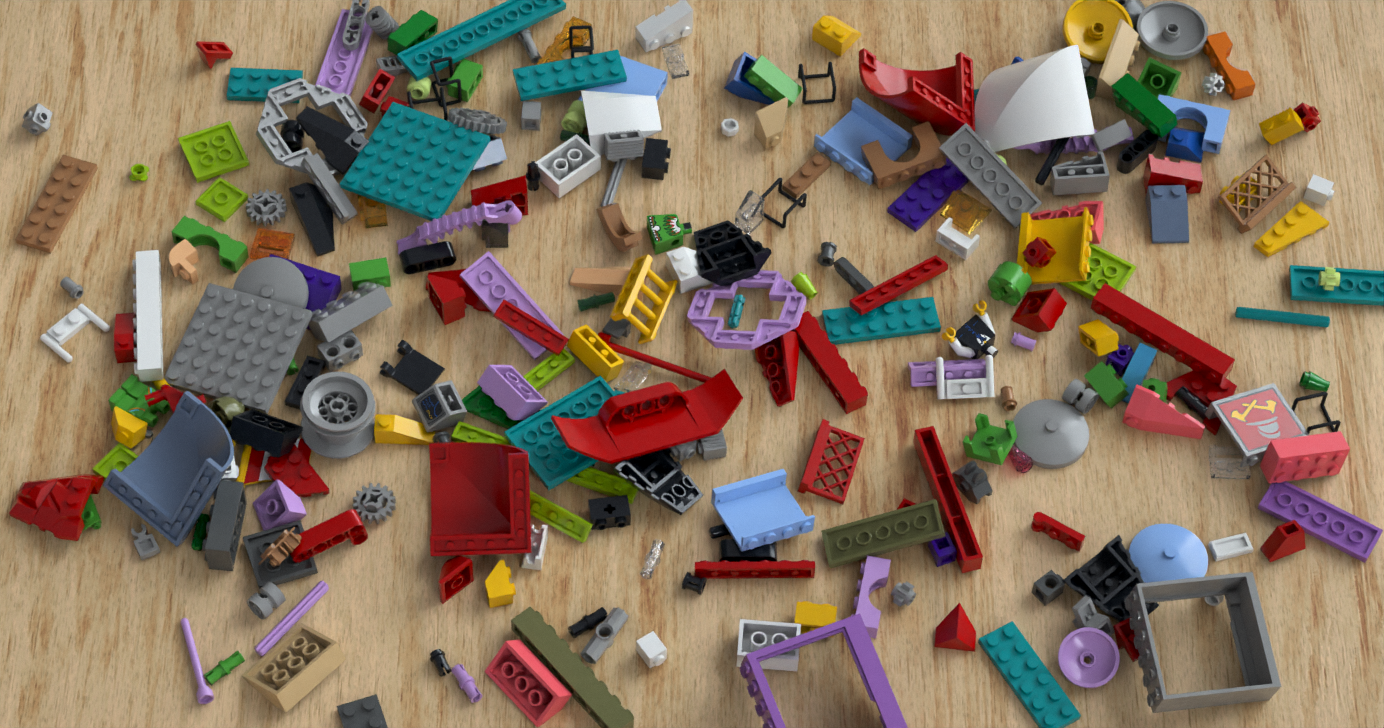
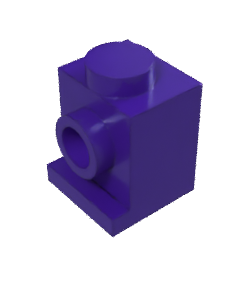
[1106,344,1134,376]
[928,532,957,567]

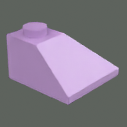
[253,479,307,531]

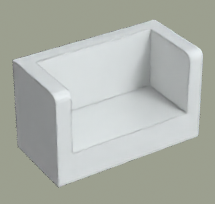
[935,217,980,260]

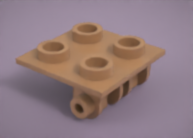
[258,527,302,567]

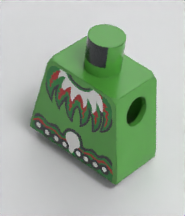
[647,214,692,255]

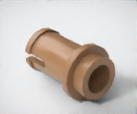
[1001,386,1017,411]

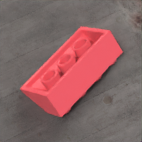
[484,639,573,727]

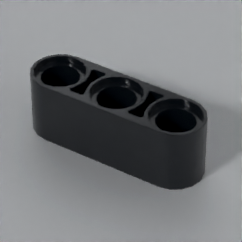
[1117,129,1158,174]
[399,241,457,274]
[719,539,777,562]

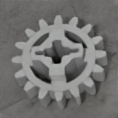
[246,189,287,227]
[353,483,396,524]

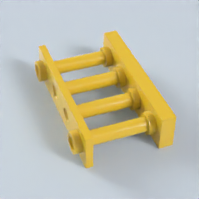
[610,254,678,344]

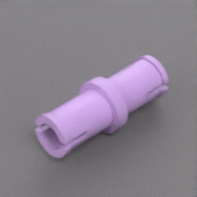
[451,664,482,703]

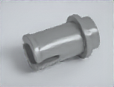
[60,277,84,299]

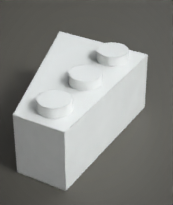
[635,0,693,52]

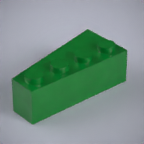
[1111,73,1178,138]

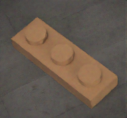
[782,152,831,199]

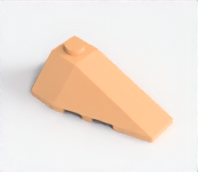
[570,267,650,302]

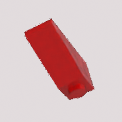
[114,312,137,363]

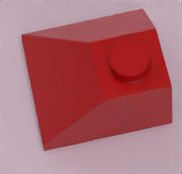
[439,555,474,604]

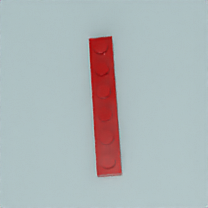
[849,255,948,316]
[694,560,815,579]

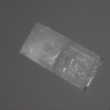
[662,44,689,79]

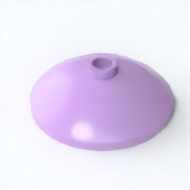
[1058,627,1120,688]

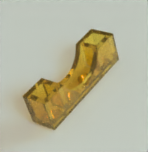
[537,16,592,65]

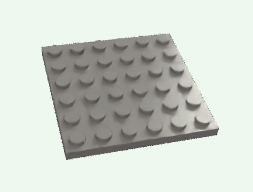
[164,283,313,414]

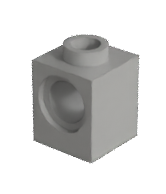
[521,101,541,131]

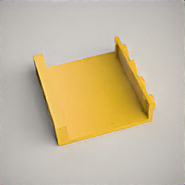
[1017,207,1094,285]

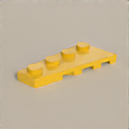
[1253,201,1329,257]

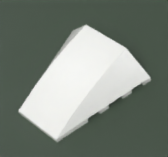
[581,91,662,156]

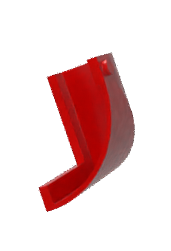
[859,48,975,136]
[429,442,532,556]

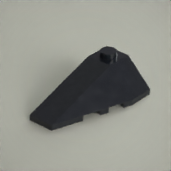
[296,106,370,175]
[289,182,335,257]

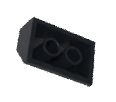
[230,409,303,457]

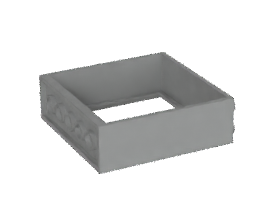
[1125,572,1281,713]

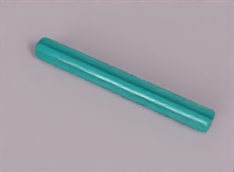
[1235,307,1330,327]

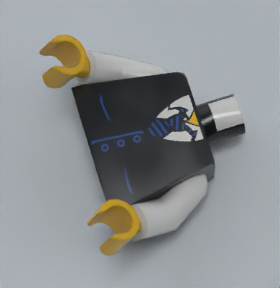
[942,300,998,359]

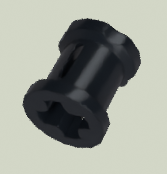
[682,572,707,595]

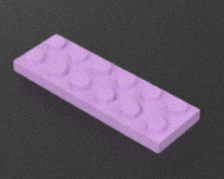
[315,9,373,97]
[460,251,564,360]

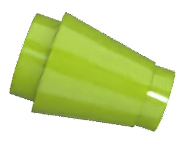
[791,272,818,300]

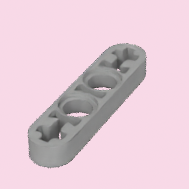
[342,0,370,51]

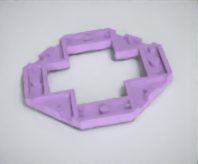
[687,270,807,350]

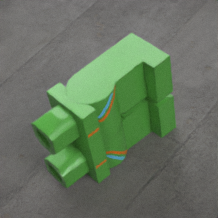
[108,374,170,428]

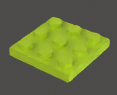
[178,121,249,183]
[1059,242,1136,300]

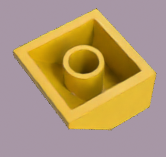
[812,15,862,57]

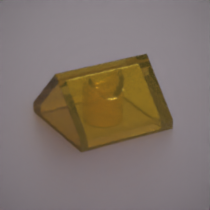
[940,190,992,234]

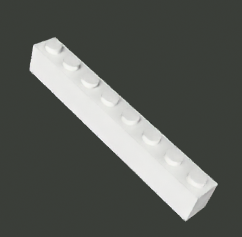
[132,250,163,382]

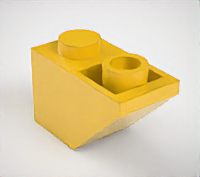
[485,559,516,608]

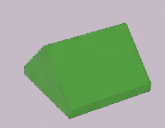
[1138,57,1182,99]

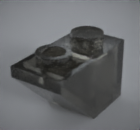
[481,219,508,248]

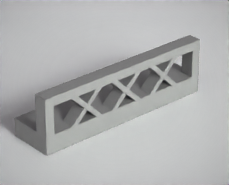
[301,153,358,224]

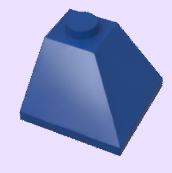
[1165,127,1205,163]

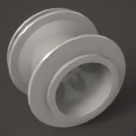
[300,372,375,459]

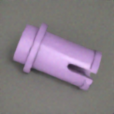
[1011,332,1037,351]

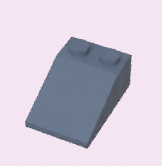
[1145,185,1189,244]

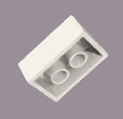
[535,134,601,198]
[736,619,801,671]

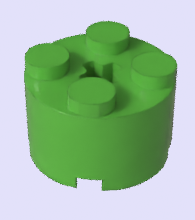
[988,261,1032,306]

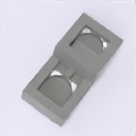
[1091,119,1132,152]

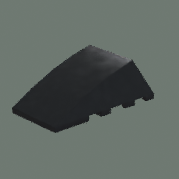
[694,220,771,287]
[613,448,703,515]
[1062,535,1159,623]

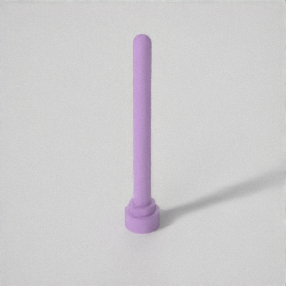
[181,618,214,704]

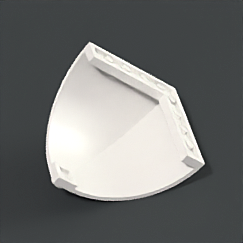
[975,45,1095,153]

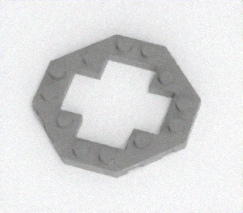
[256,78,368,177]

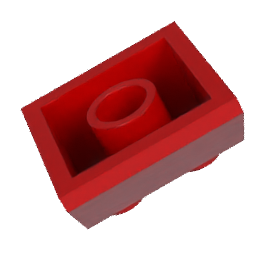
[427,275,467,325]
[1011,288,1067,333]

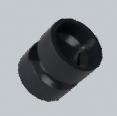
[280,120,305,153]

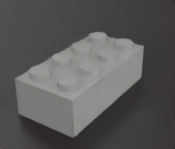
[308,282,393,343]

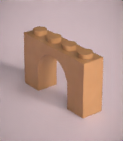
[861,121,946,189]

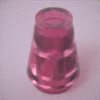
[1008,445,1033,473]

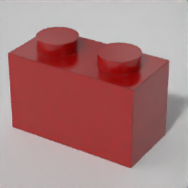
[359,69,395,114]

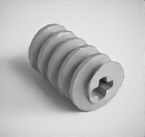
[366,6,400,39]

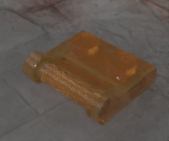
[250,228,295,260]

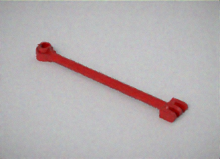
[598,332,712,383]

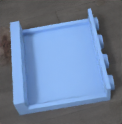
[578,56,668,101]

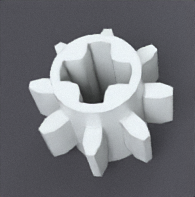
[1202,73,1225,96]

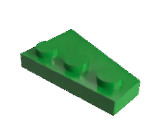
[462,385,523,429]

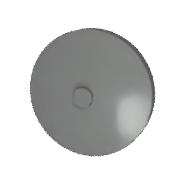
[1136,1,1208,60]
[233,257,309,309]
[1013,399,1089,469]

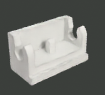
[521,524,548,570]

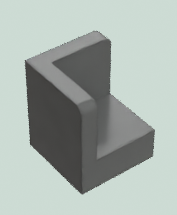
[602,319,631,339]

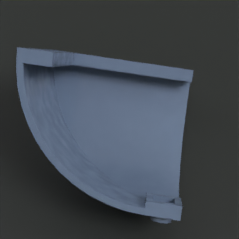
[103,391,234,547]

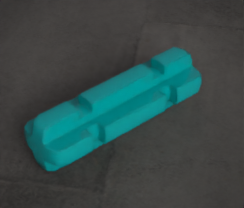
[728,294,745,329]

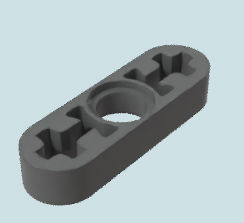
[834,257,874,294]

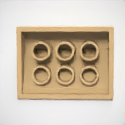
[242,623,346,712]

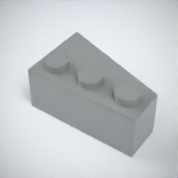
[1050,151,1110,195]

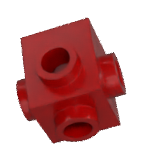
[1294,102,1321,132]
[1023,237,1057,268]

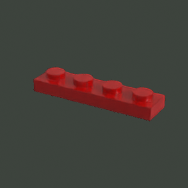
[493,300,569,356]

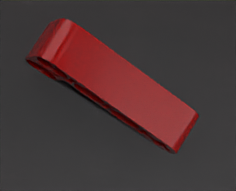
[290,509,368,563]

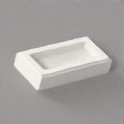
[1208,533,1253,562]

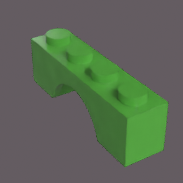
[171,216,249,273]

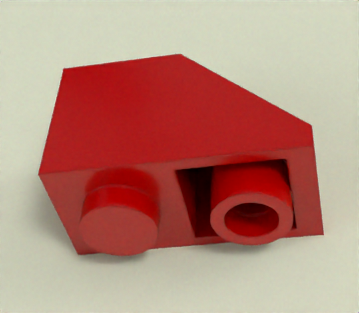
[1260,520,1306,562]

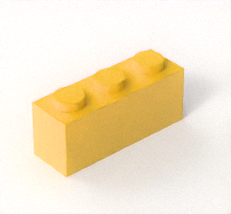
[567,324,624,383]

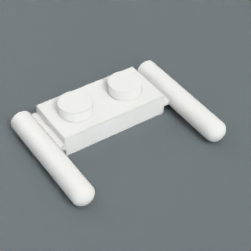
[40,304,110,363]
[936,355,995,399]

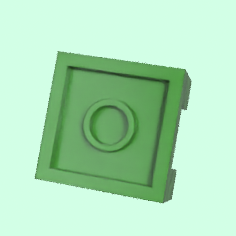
[962,413,1018,465]

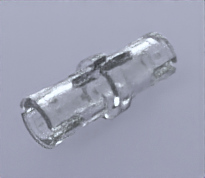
[640,539,665,579]

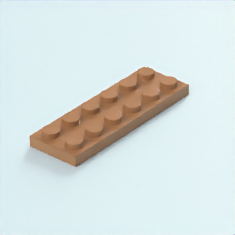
[15,155,98,253]

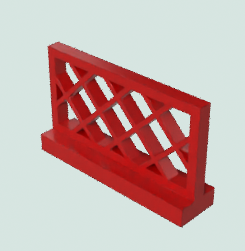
[797,419,865,504]

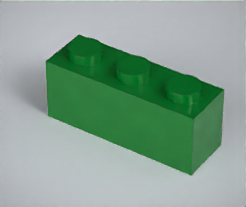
[387,10,438,55]

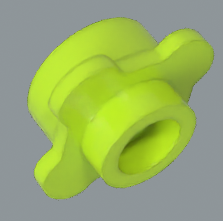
[129,164,149,181]

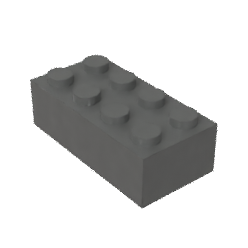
[202,480,247,571]

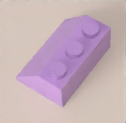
[477,365,548,421]

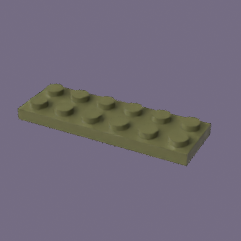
[821,499,946,568]

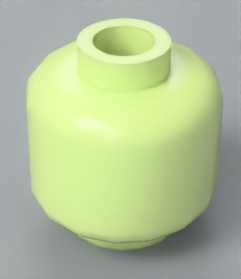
[406,76,432,100]

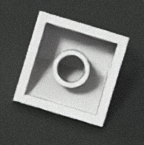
[666,247,713,294]

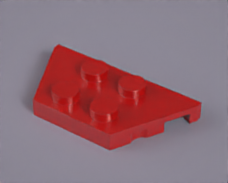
[264,444,330,497]

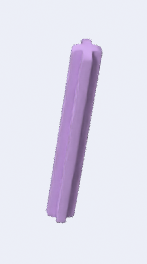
[254,581,329,656]

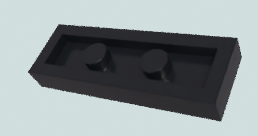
[285,355,326,410]

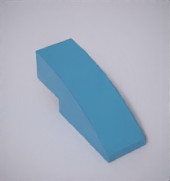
[1122,343,1157,403]

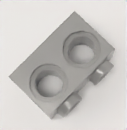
[317,330,363,372]

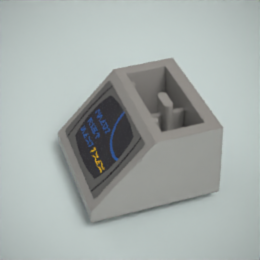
[412,380,467,433]

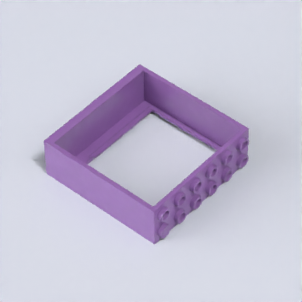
[740,614,908,728]

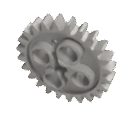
[447,107,507,134]

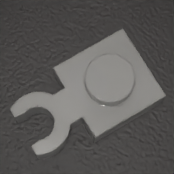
[131,524,160,560]

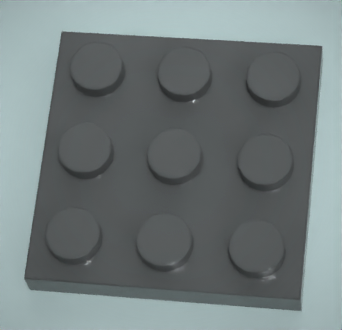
[243,520,318,589]

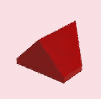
[934,602,976,652]

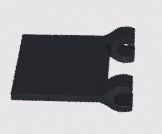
[380,340,445,395]

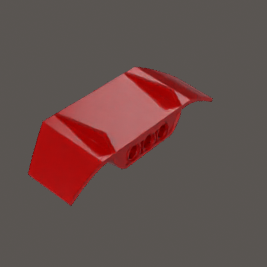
[551,369,743,464]

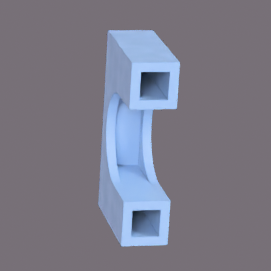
[1158,94,1230,154]

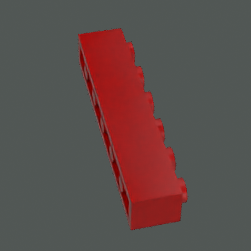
[791,311,868,414]

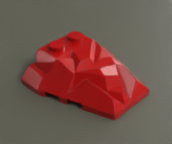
[9,474,104,541]

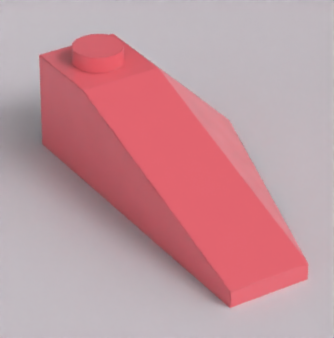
[1030,201,1104,244]
[1122,384,1205,439]

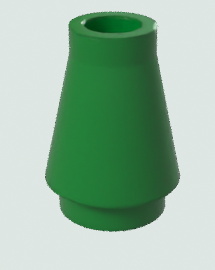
[1299,371,1330,392]

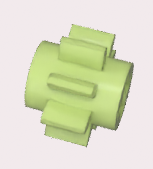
[1319,267,1340,291]

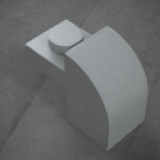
[1072,596,1114,636]

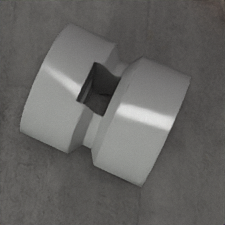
[1062,379,1099,414]
[247,581,286,620]

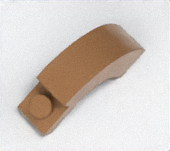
[596,202,643,252]

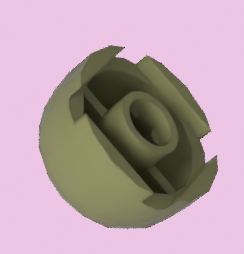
[208,396,246,434]

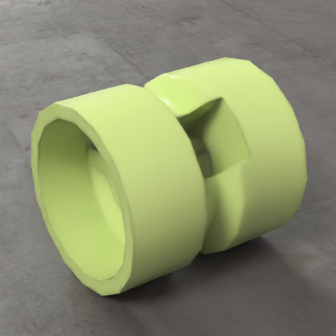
[561,100,587,135]

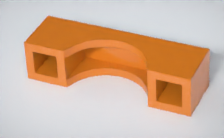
[1203,31,1256,100]

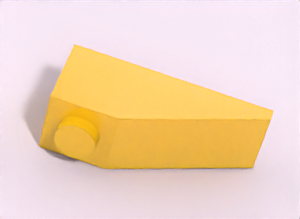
[374,414,435,445]

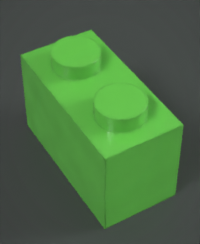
[446,59,483,102]
[349,257,391,292]
[1084,361,1129,409]

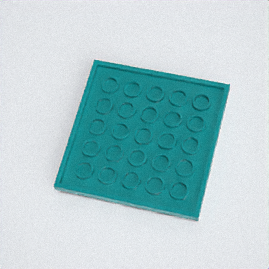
[340,102,490,221]

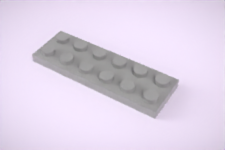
[939,123,1042,229]

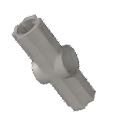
[581,607,628,664]

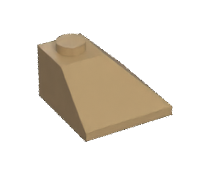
[754,97,788,149]

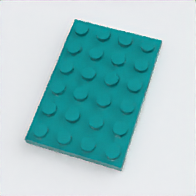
[504,375,617,491]

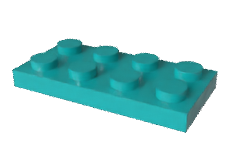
[227,68,303,103]

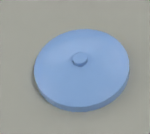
[1129,524,1208,583]

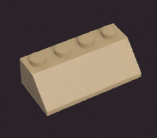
[1095,19,1140,101]

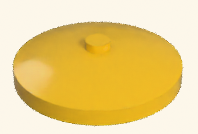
[1062,0,1133,64]

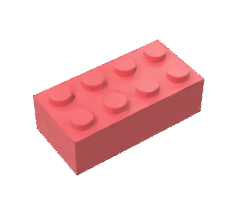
[1260,431,1350,483]

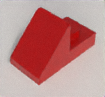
[195,41,233,69]
[1113,617,1140,662]

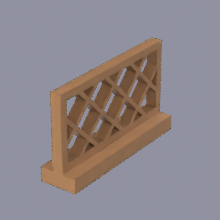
[1218,154,1297,234]

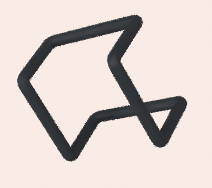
[569,25,594,58]
[430,56,462,107]
[798,62,836,104]
[407,87,448,121]
[758,178,807,228]
[1291,392,1341,434]

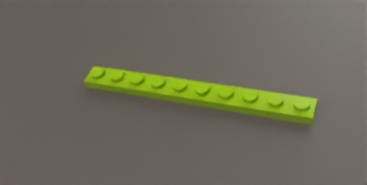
[451,421,638,504]

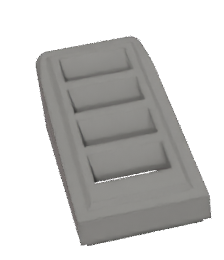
[376,56,408,76]

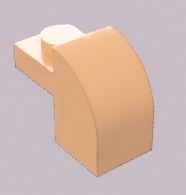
[169,239,199,285]

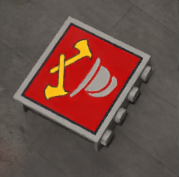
[1205,383,1309,468]

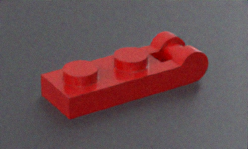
[1031,512,1086,552]

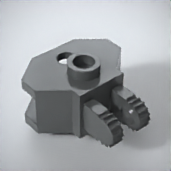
[952,460,993,504]

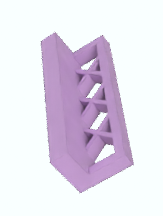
[908,359,986,387]

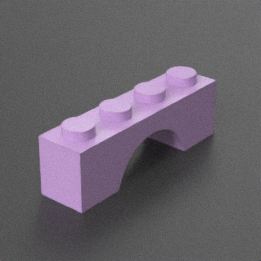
[851,555,891,638]

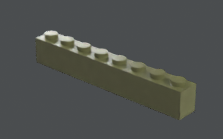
[511,607,634,728]

